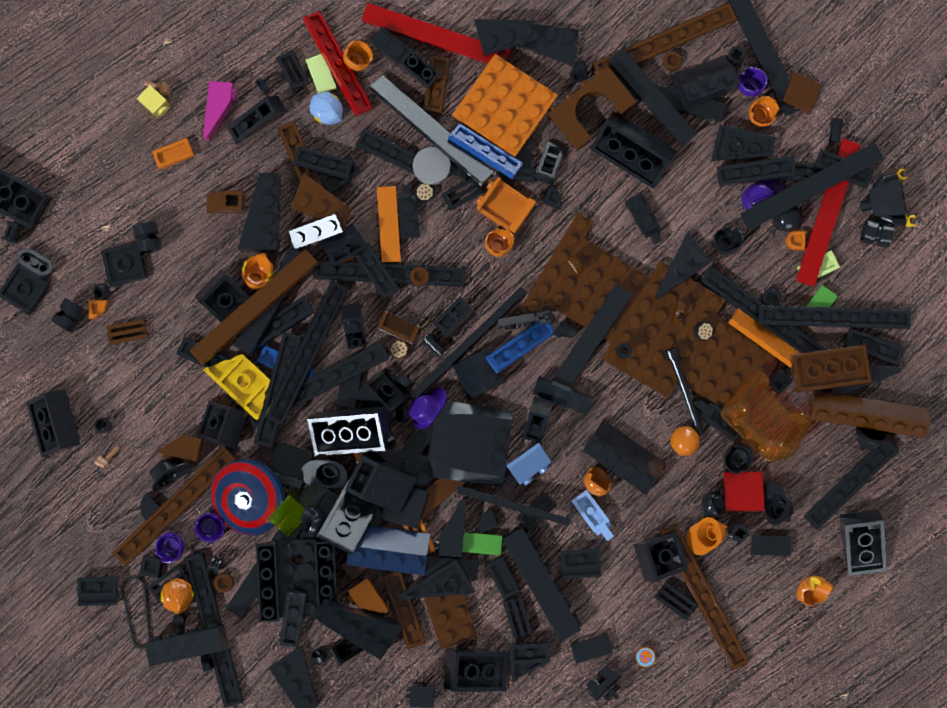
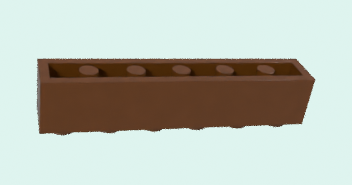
[809,390,931,438]

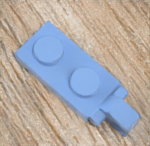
[571,490,614,541]

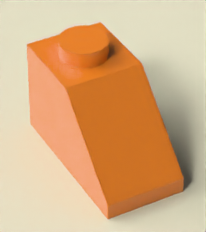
[347,577,389,613]

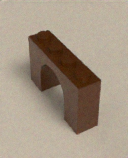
[548,66,637,152]

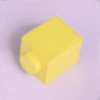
[137,85,170,118]

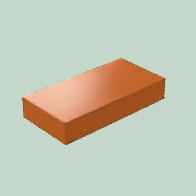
[152,138,195,170]

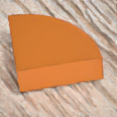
[88,299,109,320]

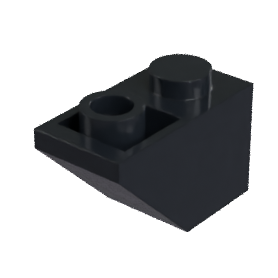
[341,303,367,349]

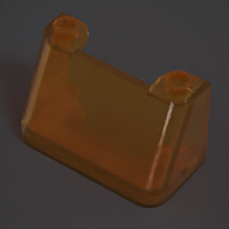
[720,370,813,462]

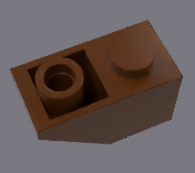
[207,191,245,214]
[158,435,205,464]

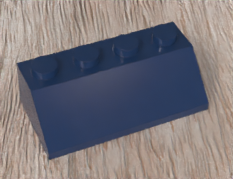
[346,525,430,575]

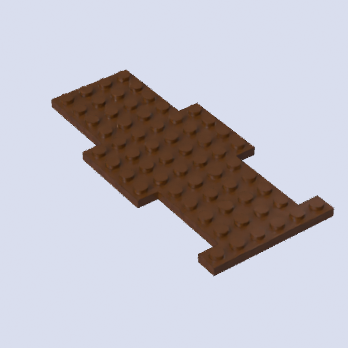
[519,212,779,421]

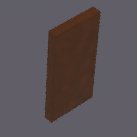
[790,344,872,393]

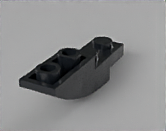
[370,26,441,88]

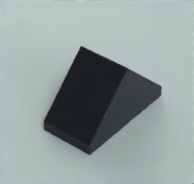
[329,639,363,666]

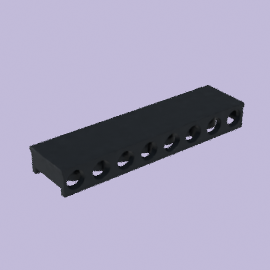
[0,168,52,231]

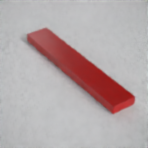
[302,11,373,117]

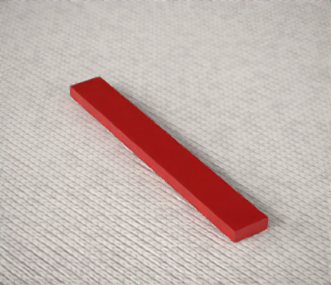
[361,3,510,64]
[795,139,861,287]

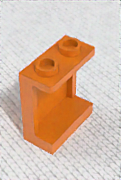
[476,176,536,235]

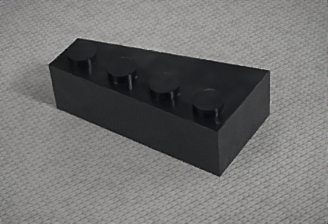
[314,599,403,660]

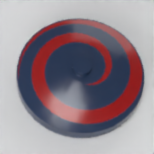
[211,459,285,536]

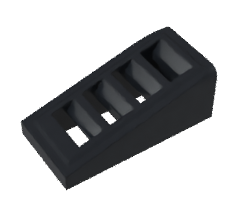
[534,141,565,185]

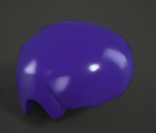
[738,67,768,97]
[194,513,224,543]
[156,532,185,564]

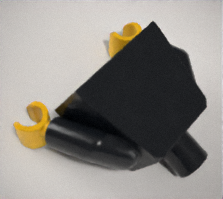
[860,169,916,227]

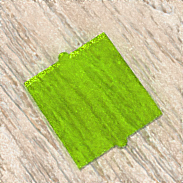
[268,495,305,536]

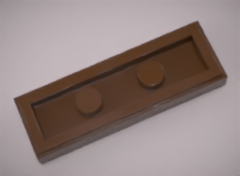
[423,56,450,115]

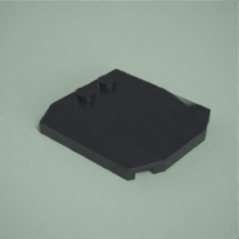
[428,401,512,487]

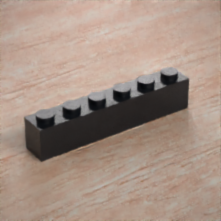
[502,527,582,642]

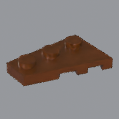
[291,173,351,227]

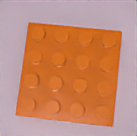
[452,54,558,158]

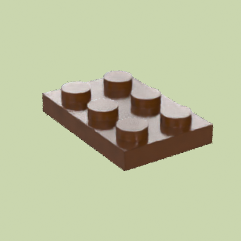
[424,594,478,650]

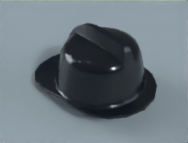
[856,427,895,451]
[301,458,348,488]
[150,459,193,491]
[762,482,794,525]

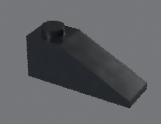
[227,96,288,144]
[435,498,466,557]

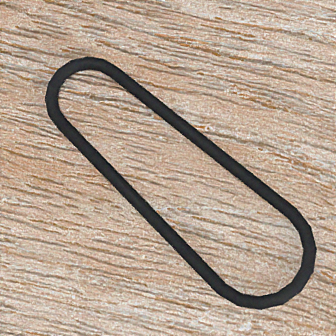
[121,577,151,649]

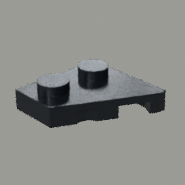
[509,641,550,682]

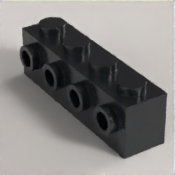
[144,623,229,666]

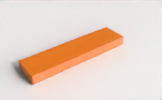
[377,186,401,263]
[728,308,800,368]

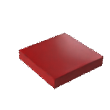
[723,472,764,512]

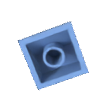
[506,443,551,486]

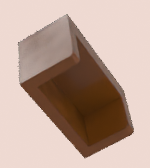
[377,310,421,345]

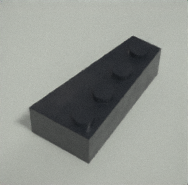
[238,173,281,253]

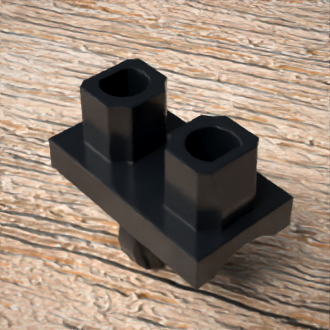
[586,665,622,701]

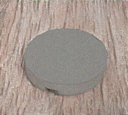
[413,147,451,185]

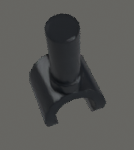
[173,614,186,634]

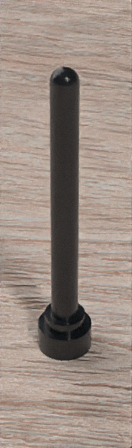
[663,347,704,436]

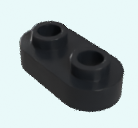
[17,249,53,279]

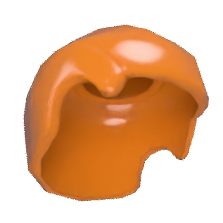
[343,40,373,71]
[749,96,779,127]
[485,228,514,257]
[670,426,700,456]
[584,466,612,496]

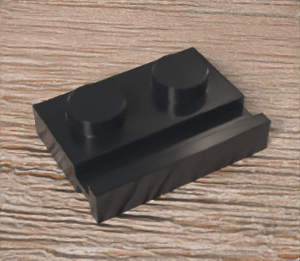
[560,548,601,579]
[77,576,118,606]

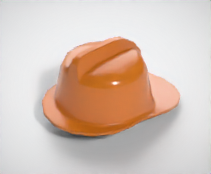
[686,517,727,555]

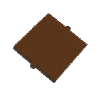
[782,72,821,114]

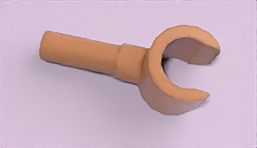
[144,81,170,95]
[95,446,120,468]

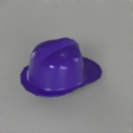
[741,179,785,210]
[409,388,447,429]

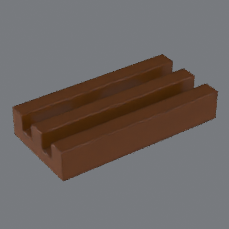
[106,319,148,345]

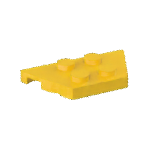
[203,354,271,421]

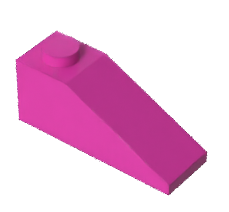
[203,81,237,141]

